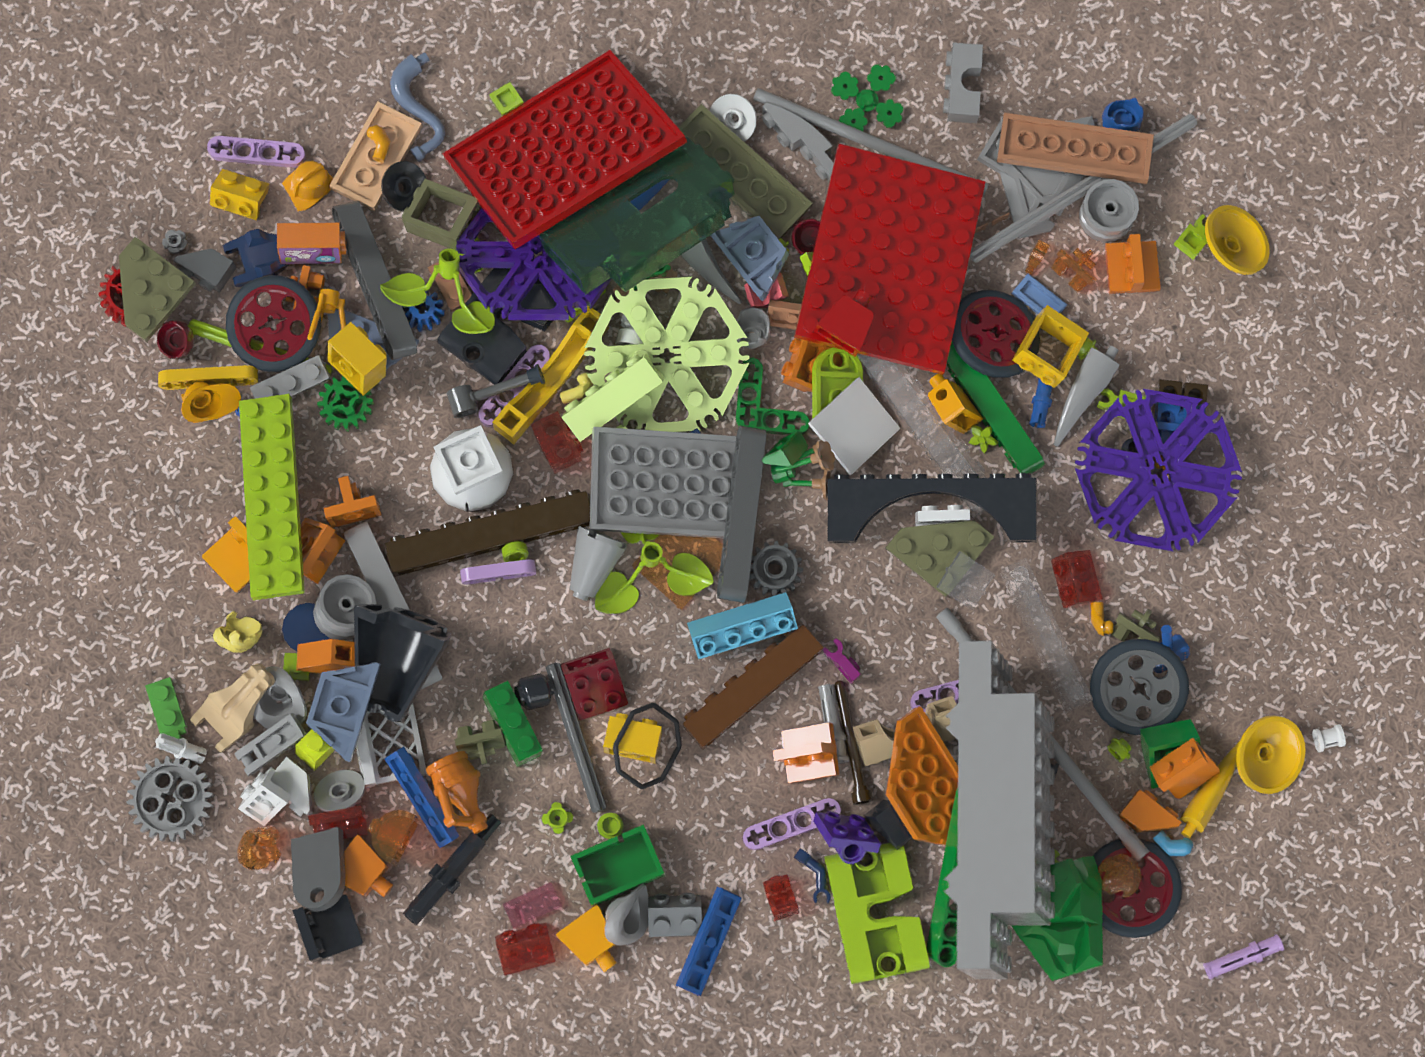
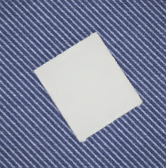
[808,377,900,475]

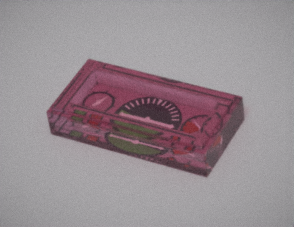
[503,882,562,929]

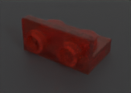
[308,805,368,839]

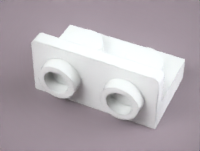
[238,767,292,826]

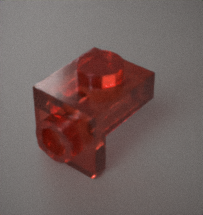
[763,874,800,921]

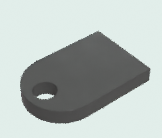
[291,827,345,911]

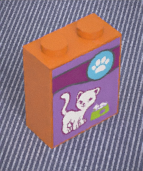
[277,223,347,264]

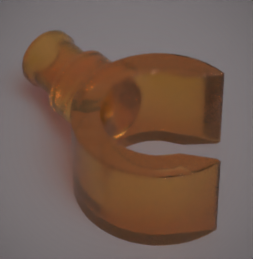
[1025,240,1050,275]

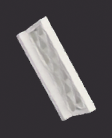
[356,703,427,788]

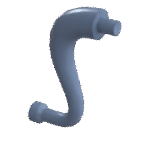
[390,52,445,162]

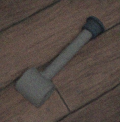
[447,364,545,418]

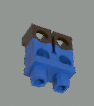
[1154,379,1209,451]

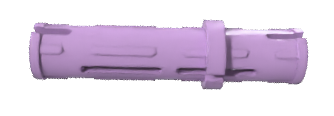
[1203,934,1284,980]

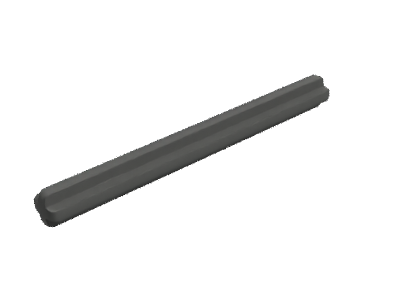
[546,663,607,813]

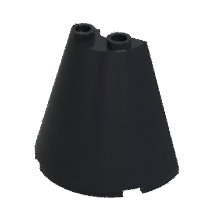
[354,604,451,722]

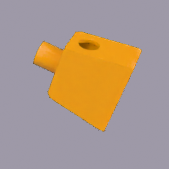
[928,374,983,434]
[556,904,617,973]

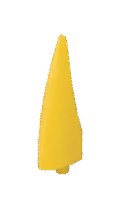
[1180,741,1240,839]

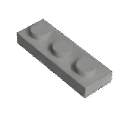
[250,355,331,398]

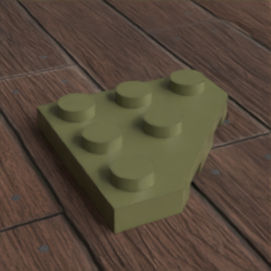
[119,237,196,342]
[885,520,994,597]

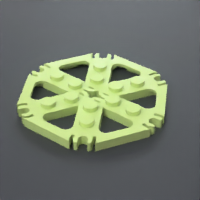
[584,276,749,432]

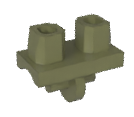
[1112,609,1160,642]
[454,720,505,765]

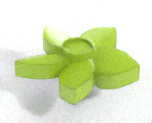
[969,425,998,453]

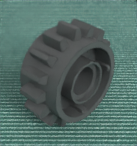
[749,540,803,596]

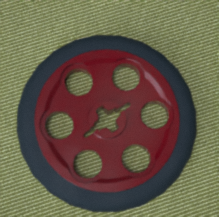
[226,275,321,372]
[952,290,1040,378]
[1093,838,1182,938]

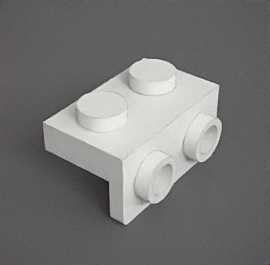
[915,505,970,526]

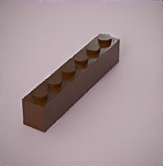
[683,624,823,750]

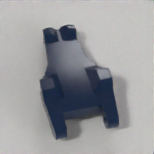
[223,229,290,287]

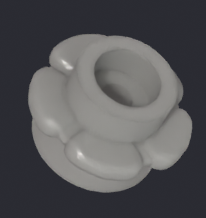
[162,230,188,254]

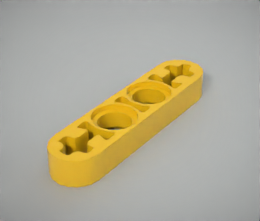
[158,365,258,390]

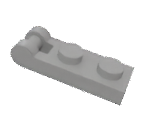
[234,714,306,776]

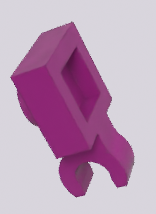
[823,639,861,685]

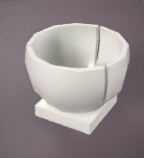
[430,425,513,512]

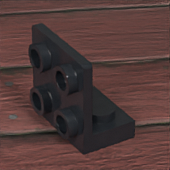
[292,894,363,963]

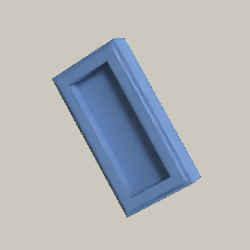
[1012,273,1067,314]

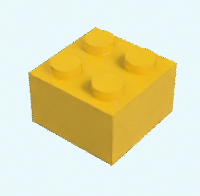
[328,322,387,396]
[603,713,662,764]

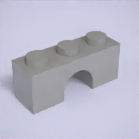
[943,43,983,123]

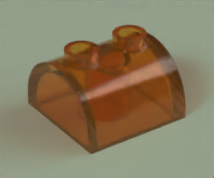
[368,810,421,867]

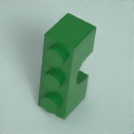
[482,681,543,767]

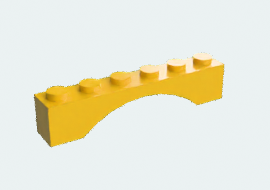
[492,306,609,445]

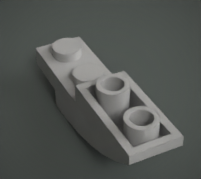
[761,103,833,182]

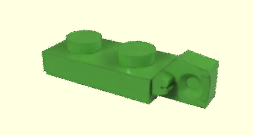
[145,677,187,739]

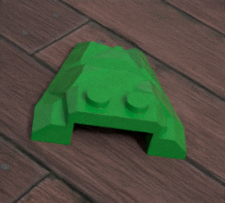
[1011,856,1103,982]

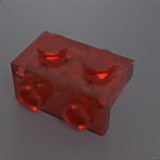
[1051,550,1103,608]
[495,923,556,976]

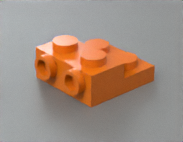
[781,338,842,392]

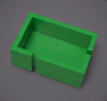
[570,824,665,907]

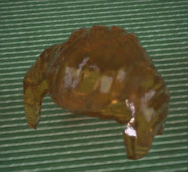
[237,826,281,870]
[1099,854,1142,898]

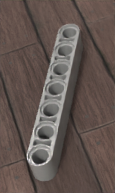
[343,521,443,690]

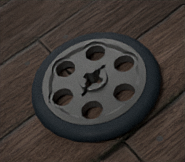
[1090,639,1189,735]

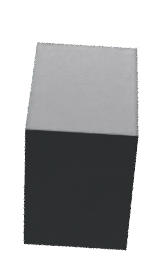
[863,800,912,850]

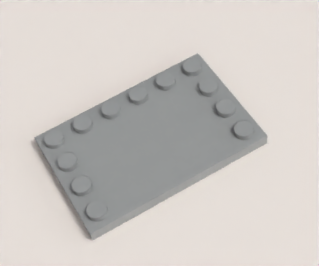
[590,427,736,538]

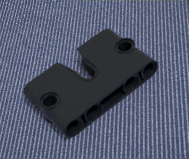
[437,265,557,385]

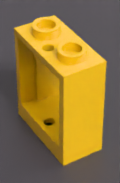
[1012,305,1089,388]

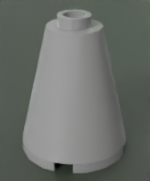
[570,526,628,601]

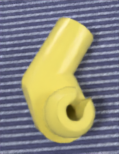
[560,373,593,404]

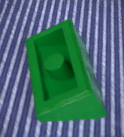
[762,431,809,467]

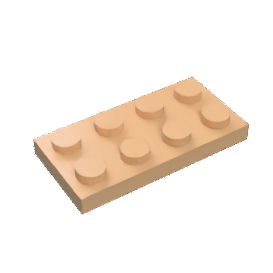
[330,101,423,211]

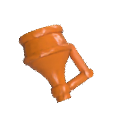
[426,751,488,834]

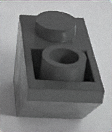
[174,248,236,293]

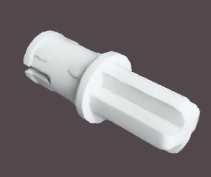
[155,733,207,764]

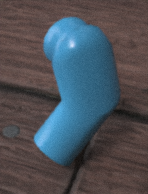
[1153,830,1193,856]

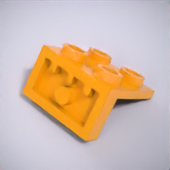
[202,516,250,593]

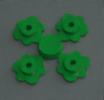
[831,64,903,131]

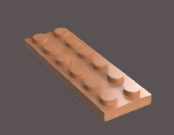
[997,113,1154,184]

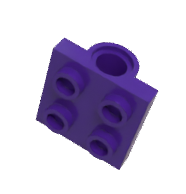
[813,811,881,864]

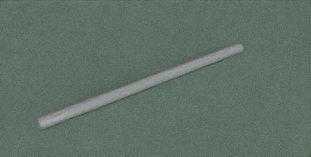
[753,88,989,196]

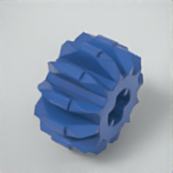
[402,290,445,332]

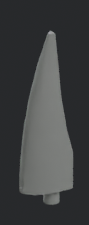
[665,209,742,304]
[1054,345,1120,447]

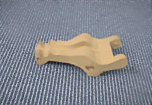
[190,663,275,753]

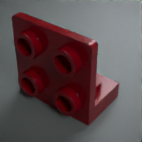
[561,648,628,720]

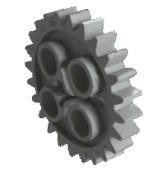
[126,756,214,842]

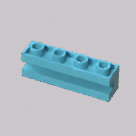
[687,592,798,659]

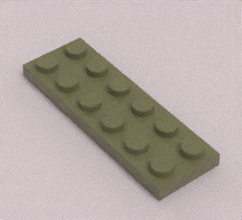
[676,104,813,239]

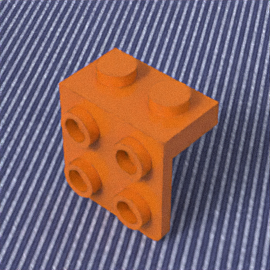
[1150,738,1220,799]

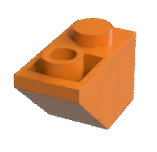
[296,639,355,674]
[1118,789,1182,833]

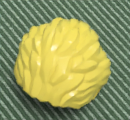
[213,611,263,653]

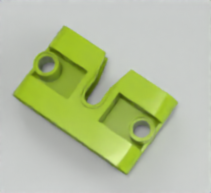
[824,843,930,984]

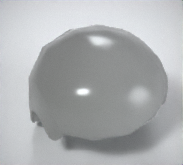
[736,307,771,349]

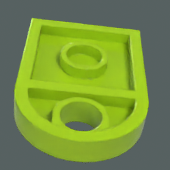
[812,347,863,419]

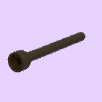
[834,680,873,805]

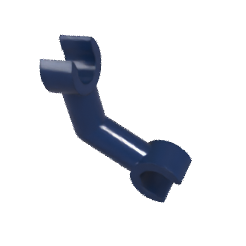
[794,849,831,903]

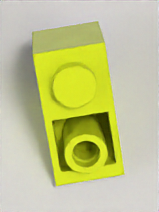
[295,729,334,771]

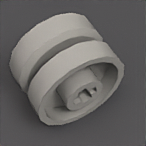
[1079,179,1139,243]
[313,575,376,641]

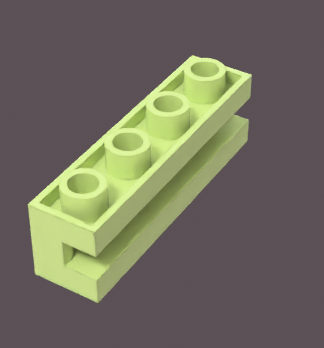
[562,353,664,442]

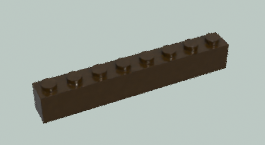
[385,489,590,577]

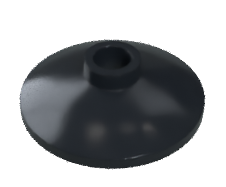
[381,161,426,212]

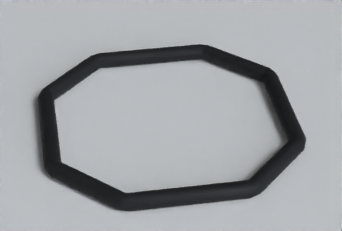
[613,703,682,789]

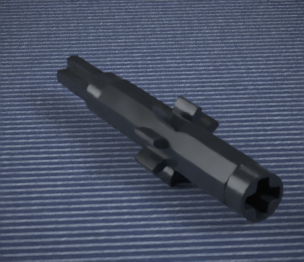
[402,813,501,926]

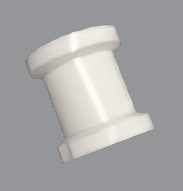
[1312,724,1346,752]

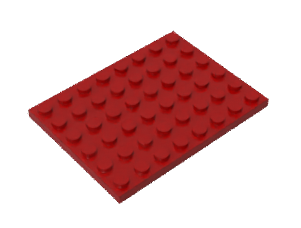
[442,50,687,249]
[794,144,986,375]

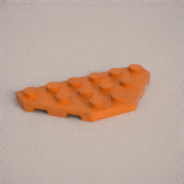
[886,706,958,846]

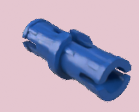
[1029,378,1052,428]

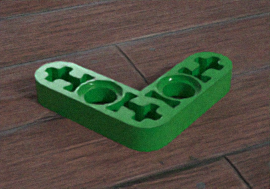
[736,358,809,435]

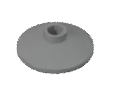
[314,770,366,813]

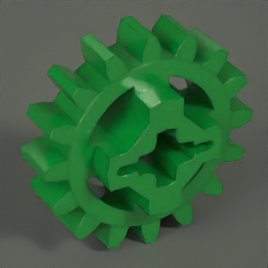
[317,376,374,432]

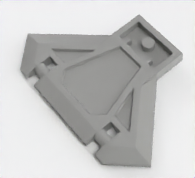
[977,116,1095,239]

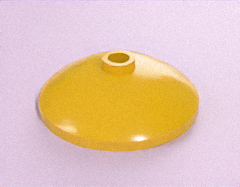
[1205,205,1270,275]
[1236,715,1306,794]

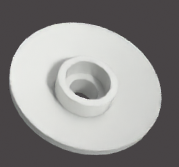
[710,94,757,141]

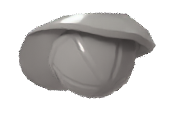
[253,666,307,729]
[605,883,649,945]

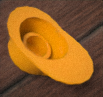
[282,161,334,211]
[181,382,241,423]

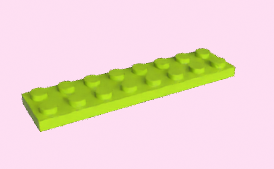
[239,394,305,600]

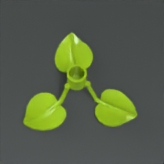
[380,237,495,334]
[595,532,714,614]

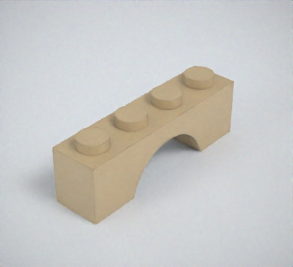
[853,696,957,766]

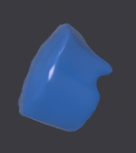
[1102,97,1144,132]

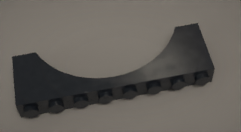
[827,473,1037,543]

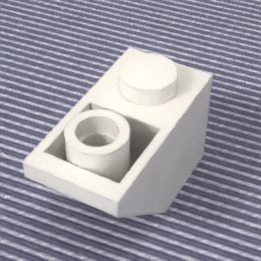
[270,757,313,817]

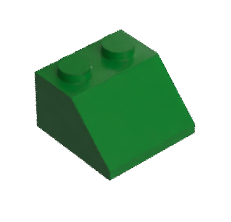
[1140,719,1201,789]

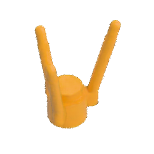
[307,289,346,340]

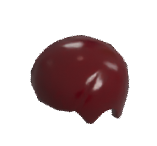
[791,219,820,255]
[156,320,195,359]

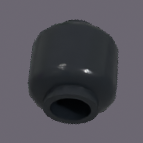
[514,673,555,710]

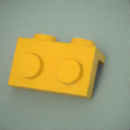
[210,169,269,220]

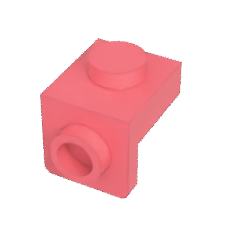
[744,273,789,308]

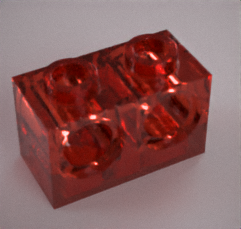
[530,411,584,474]

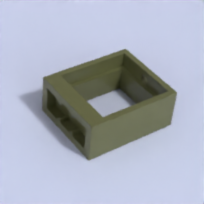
[402,179,482,250]

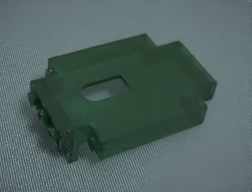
[539,137,735,294]

